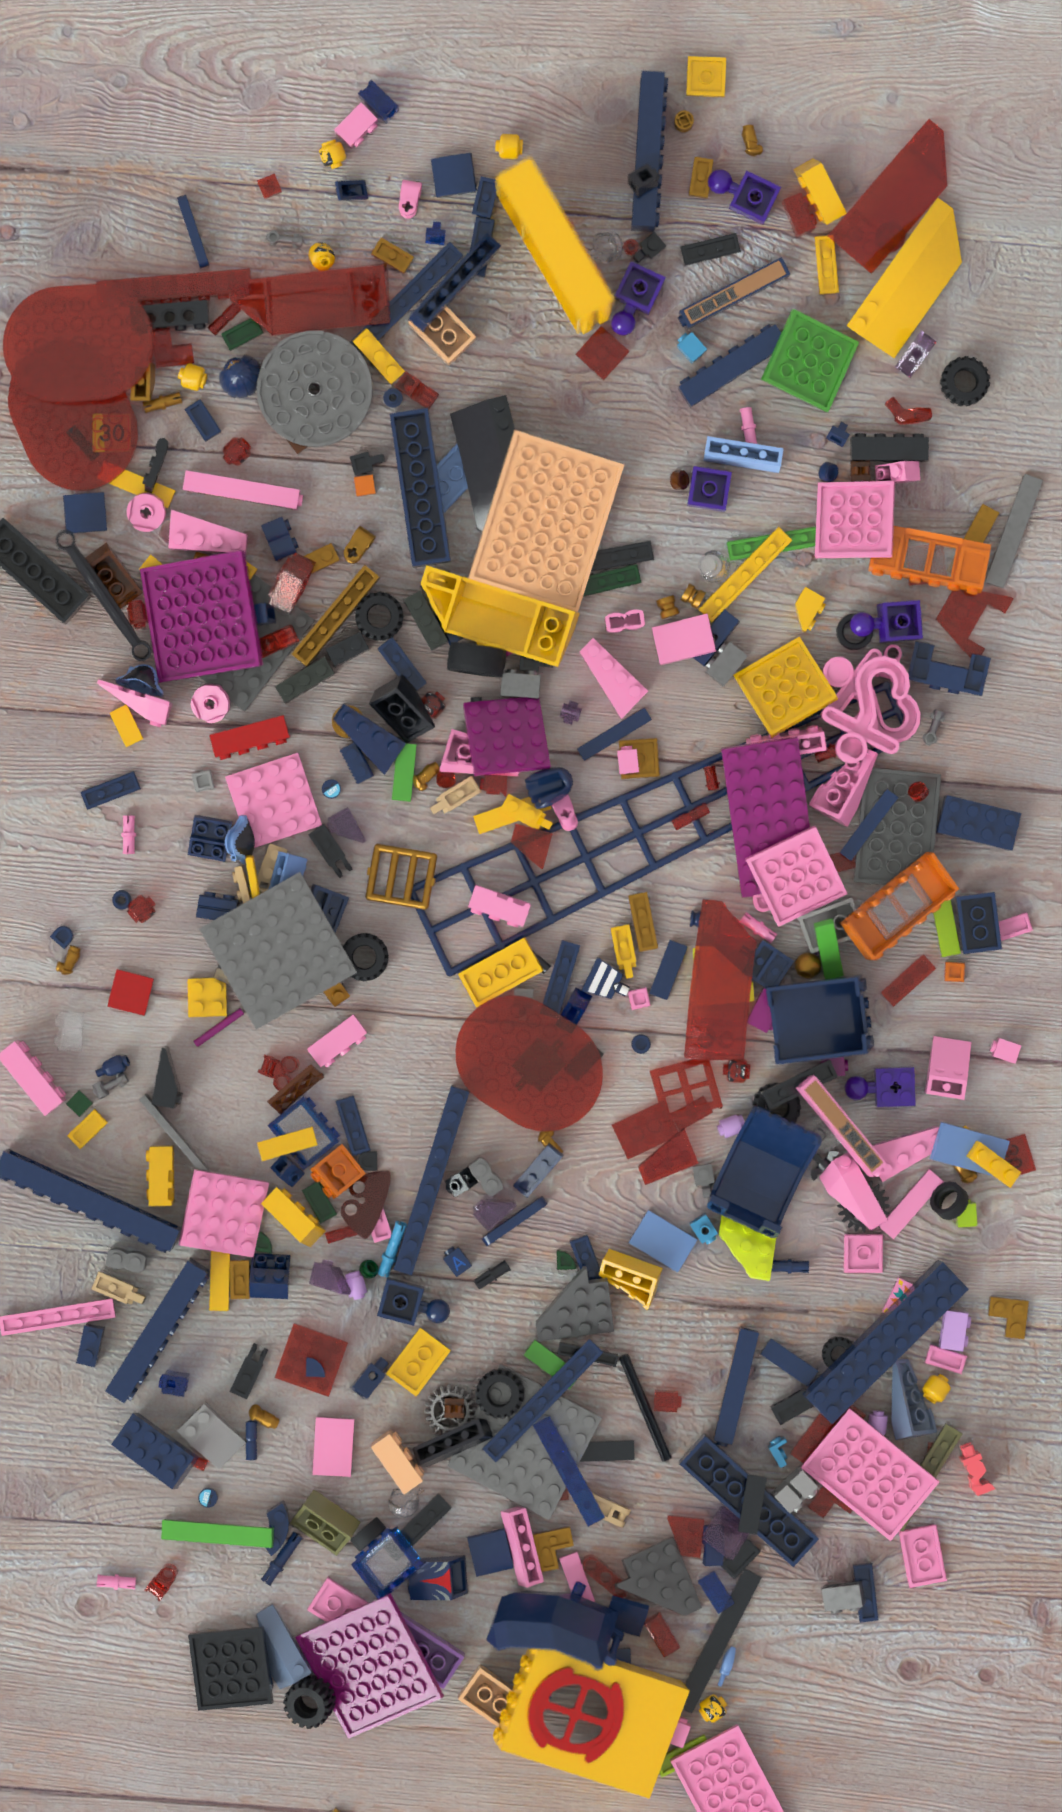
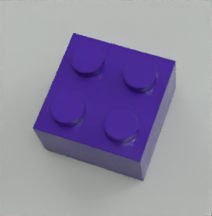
[687,466,732,512]

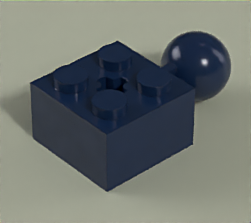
[377,1277,450,1326]

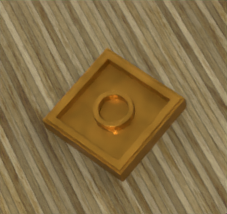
[619,738,660,779]

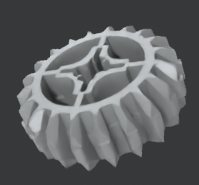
[424,1384,476,1434]

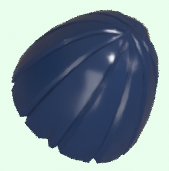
[219,354,261,398]

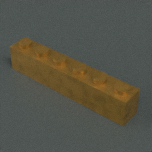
[292,565,380,667]

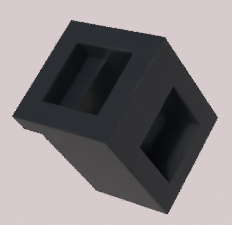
[628,163,659,198]
[445,1166,478,1197]

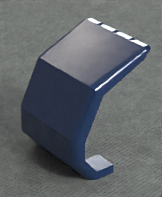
[707,1106,822,1238]

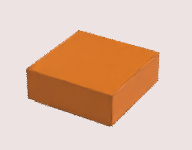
[354,474,376,497]
[944,962,965,982]

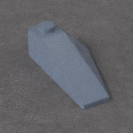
[891,1359,937,1440]
[256,1604,312,1689]

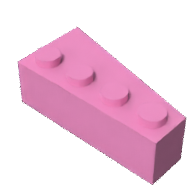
[168,510,248,555]
[579,638,648,719]
[439,729,519,776]
[872,1126,939,1182]

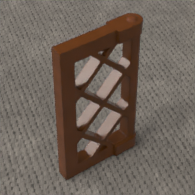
[267,1064,324,1114]

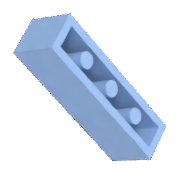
[703,436,784,473]

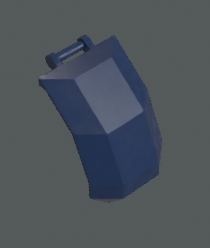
[486,1590,624,1671]

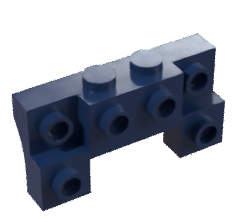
[908,641,991,696]

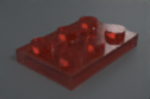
[612,1100,680,1159]

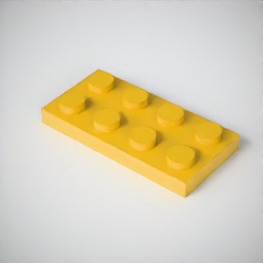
[458,937,544,1007]

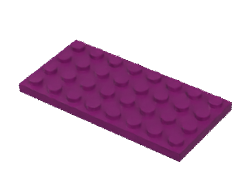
[721,737,810,898]

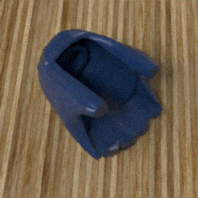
[525,767,573,809]

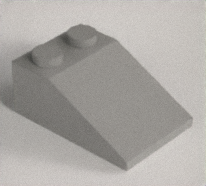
[798,897,856,953]
[177,1401,246,1469]

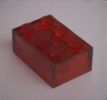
[268,553,316,613]

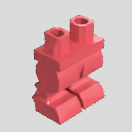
[960,1442,995,1496]

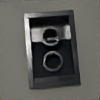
[369,674,435,743]
[151,1046,183,1109]

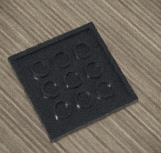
[188,1626,274,1711]

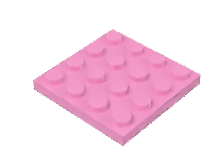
[815,481,895,558]
[225,753,322,848]
[745,825,848,927]
[178,1169,269,1257]

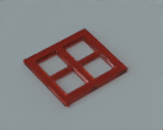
[649,1054,723,1123]

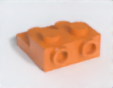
[310,1144,366,1199]

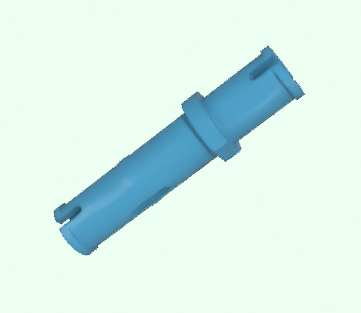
[377,1221,407,1277]

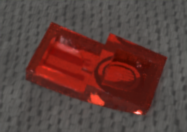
[395,371,439,410]
[259,624,300,658]

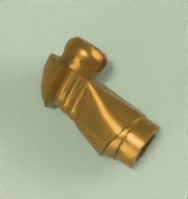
[741,125,763,157]
[413,762,440,791]
[56,945,81,975]
[538,1127,564,1153]
[952,1165,977,1183]
[248,1404,279,1429]

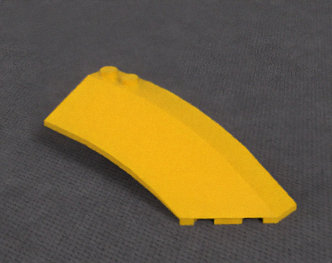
[847,197,962,358]
[421,565,580,667]

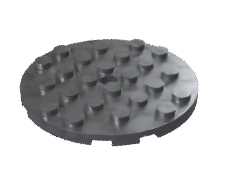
[257,330,373,447]

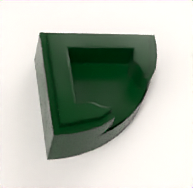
[255,1231,272,1254]
[557,1250,576,1270]

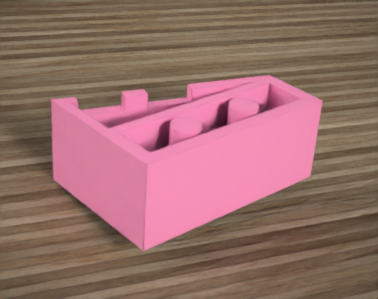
[468,884,531,928]

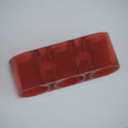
[582,1554,628,1598]

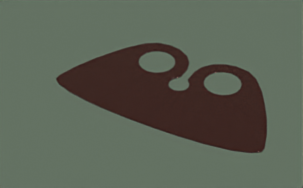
[340,1171,391,1239]

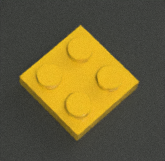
[686,56,726,97]
[187,978,227,1017]

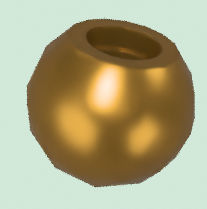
[795,952,821,979]

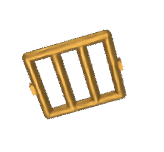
[365,844,437,910]

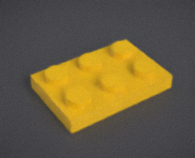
[386,1327,451,1396]

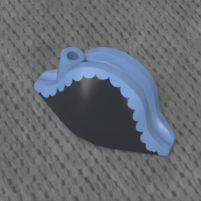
[116,664,164,697]
[225,815,255,865]

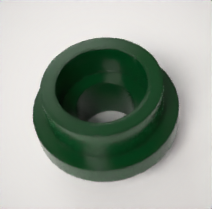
[360,1260,378,1279]

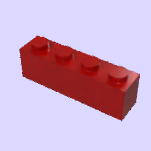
[209,715,290,760]

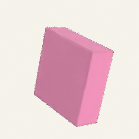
[628,987,651,1010]

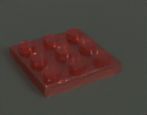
[274,1323,348,1397]

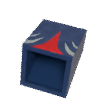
[406,1555,468,1600]

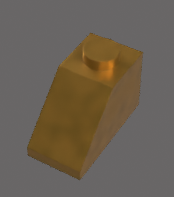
[131,362,155,401]

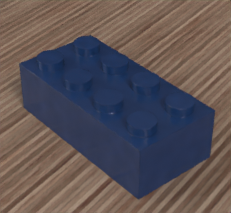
[936,795,1022,851]
[111,1413,199,1489]

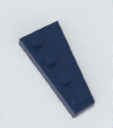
[333,703,406,775]

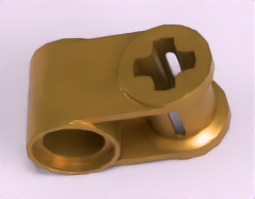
[344,526,376,564]

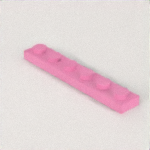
[0,1298,116,1336]

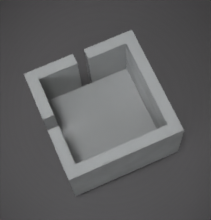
[772,1465,818,1513]

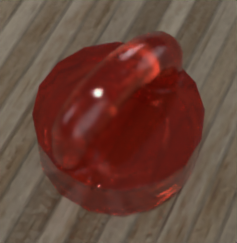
[436,772,456,788]
[908,781,929,802]

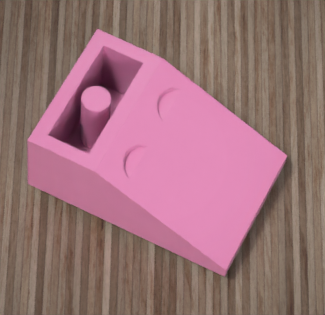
[924,1036,971,1100]

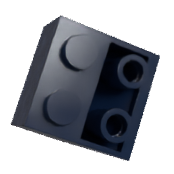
[249,1253,291,1299]

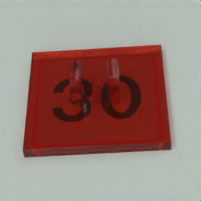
[1004,1134,1036,1175]

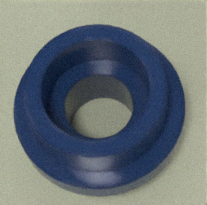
[383,388,403,408]
[112,890,132,910]

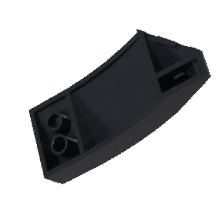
[450,395,515,532]

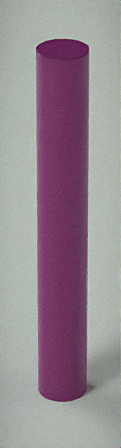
[193,1008,244,1047]

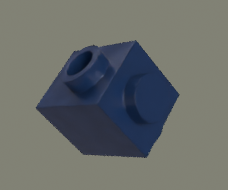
[270,1155,305,1187]

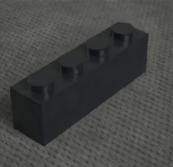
[850,433,929,462]
[412,1418,493,1467]

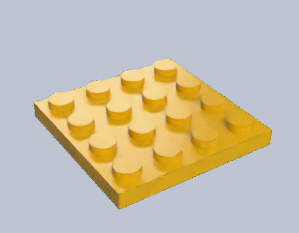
[733,636,838,738]

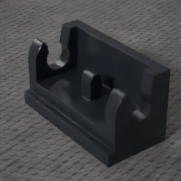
[770,1388,814,1425]

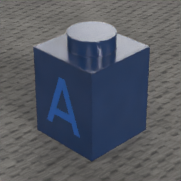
[443,1246,472,1277]

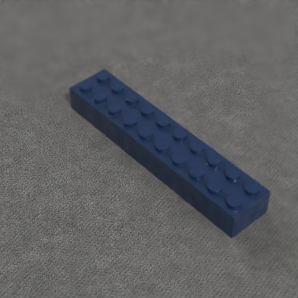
[0,1149,182,1253]
[803,1260,969,1424]

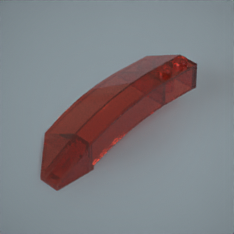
[828,119,947,274]
[228,263,390,336]
[684,899,757,1060]

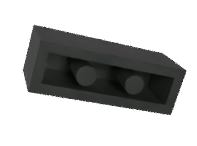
[403,591,448,651]
[275,657,335,704]

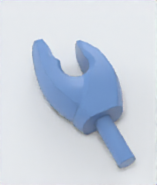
[718,1647,736,1687]

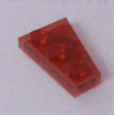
[638,1128,698,1185]

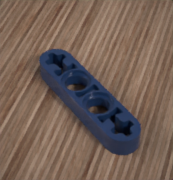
[177,194,210,269]
[481,1196,548,1246]

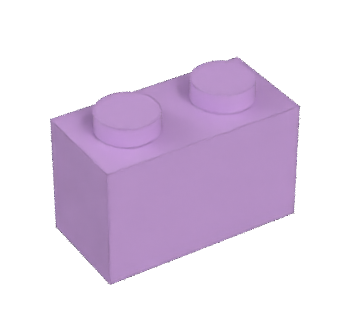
[939,1309,971,1352]

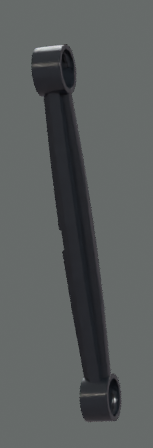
[56,530,151,661]

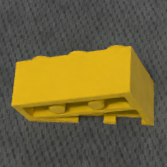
[793,158,847,225]
[146,1145,175,1206]
[261,1187,326,1248]
[599,1249,663,1310]

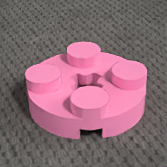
[127,493,166,532]
[191,684,230,723]

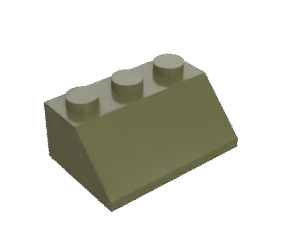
[290,1490,361,1556]

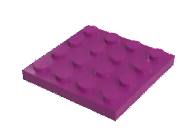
[463,697,551,776]

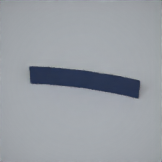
[577,708,652,761]
[840,789,898,861]

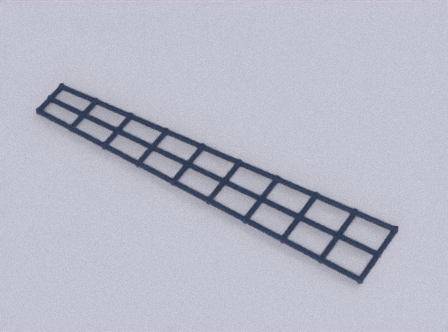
[411,681,913,976]

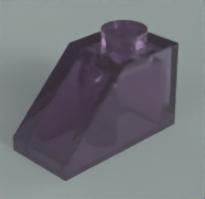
[895,330,937,378]
[326,807,366,843]
[309,1259,351,1295]

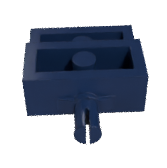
[311,884,349,933]
[738,940,794,988]

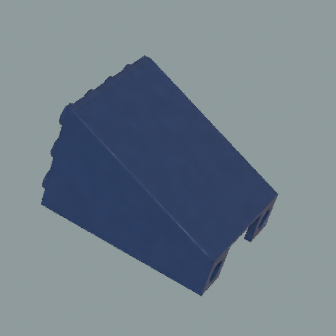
[766,974,874,1065]

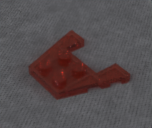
[935,589,1014,658]

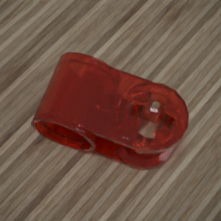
[144,1564,178,1602]

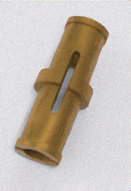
[142,391,183,413]

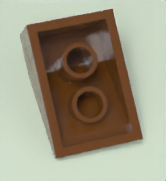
[78,542,143,608]

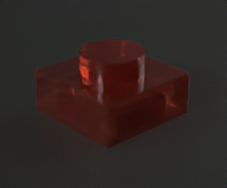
[257,173,282,199]

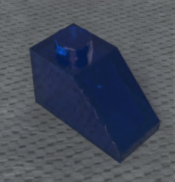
[555,987,592,1034]

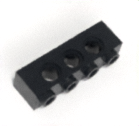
[130,300,210,335]

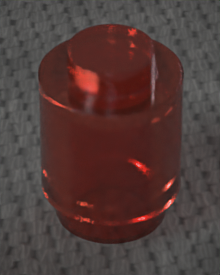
[126,600,148,629]

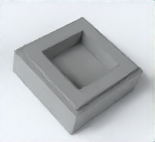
[192,770,215,793]

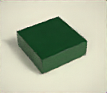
[66,1090,93,1117]

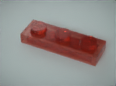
[880,954,936,1007]

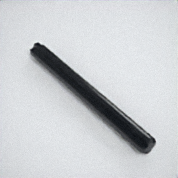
[619,1354,671,1462]

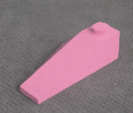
[97,679,173,727]
[809,749,878,827]
[819,1152,888,1230]

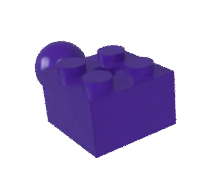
[708,169,781,225]
[611,261,666,336]
[850,600,923,643]
[844,1066,916,1107]

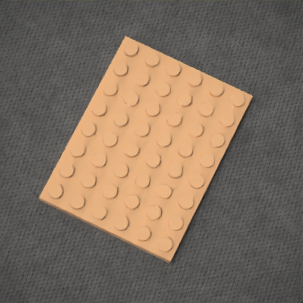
[468,430,624,612]

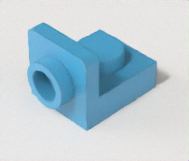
[768,1436,787,1468]

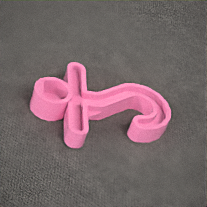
[822,649,920,743]
[821,656,910,763]

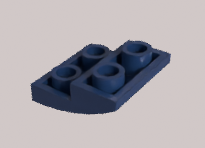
[431,153,477,198]
[63,492,107,534]
[188,815,233,862]
[467,1528,514,1577]

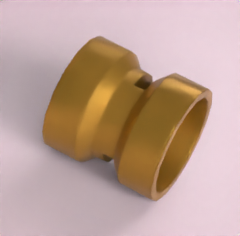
[674,110,694,133]
[680,583,706,609]
[656,595,680,619]

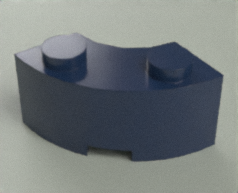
[266,1500,290,1556]

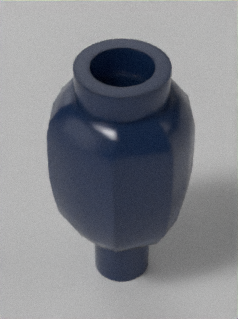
[95,1055,130,1077]

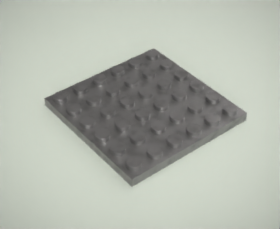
[199,872,357,1029]
[448,1364,602,1520]

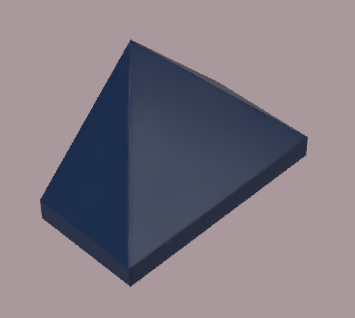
[335,180,369,201]

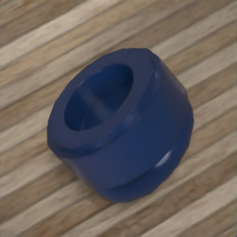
[819,462,838,482]

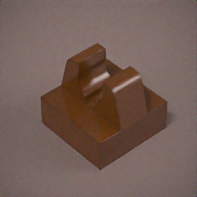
[850,461,871,482]
[445,1398,464,1418]

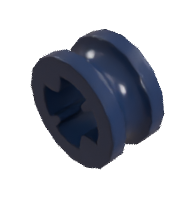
[690,910,701,928]

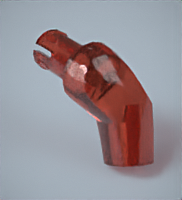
[884,397,932,425]

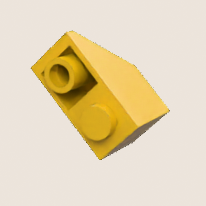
[794,587,826,633]

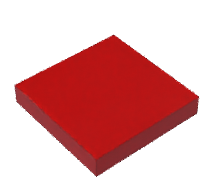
[107,969,154,1016]

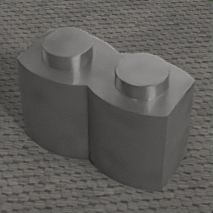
[469,1156,503,1197]
[106,1248,148,1272]

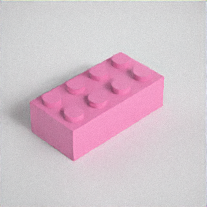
[0,1040,67,1116]

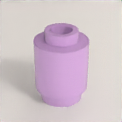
[717,1114,745,1139]
[344,1270,368,1300]
[868,1410,888,1435]

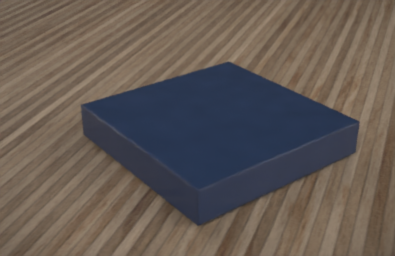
[608,1595,649,1637]

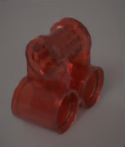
[257,1054,300,1091]

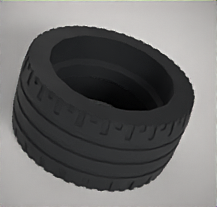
[447,642,506,678]

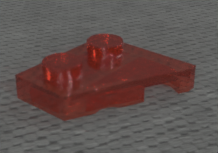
[511,824,553,869]
[667,1515,704,1558]

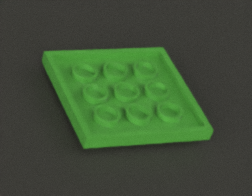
[761,309,859,412]

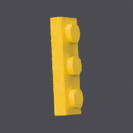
[352,328,405,384]
[966,1141,1021,1188]

